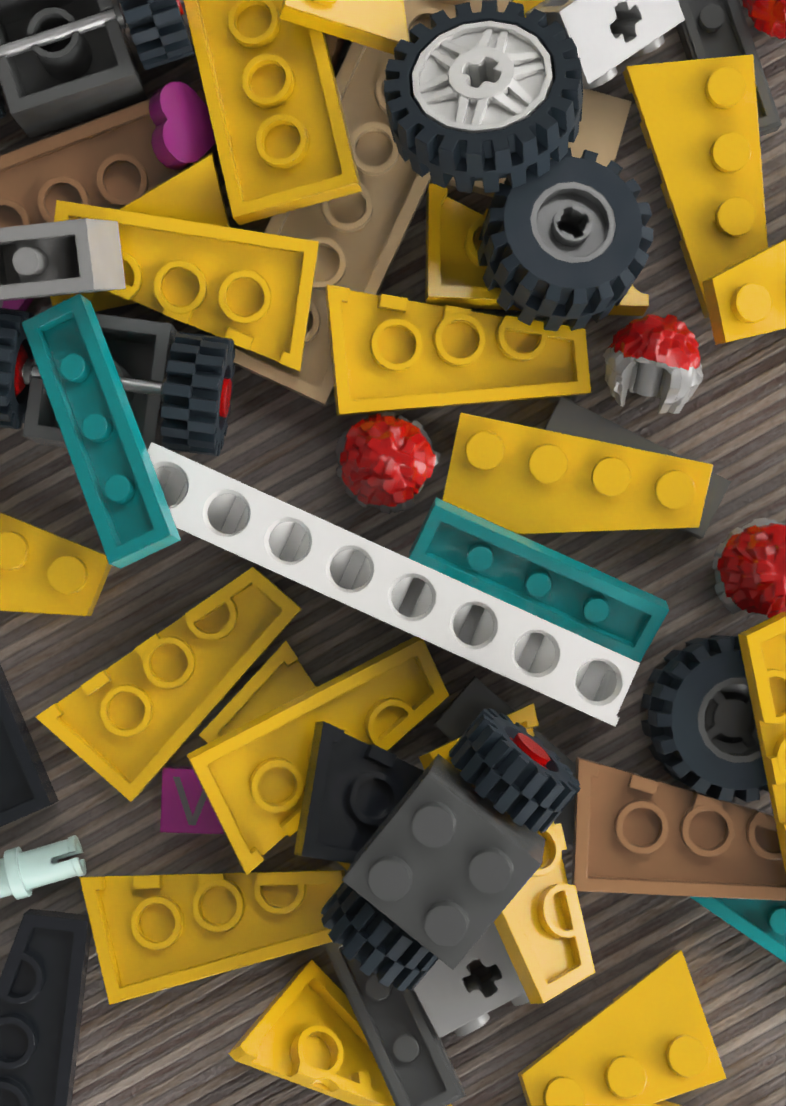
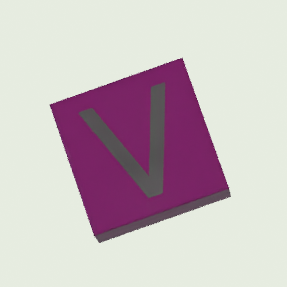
[160,766,225,834]

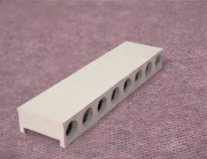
[148,442,640,727]

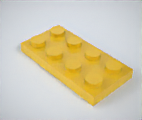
[183,0,362,225]

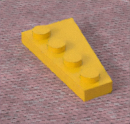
[186,636,449,875]

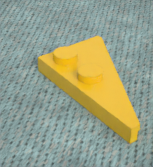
[228,960,452,1106]

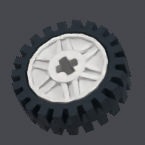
[384,0,583,193]

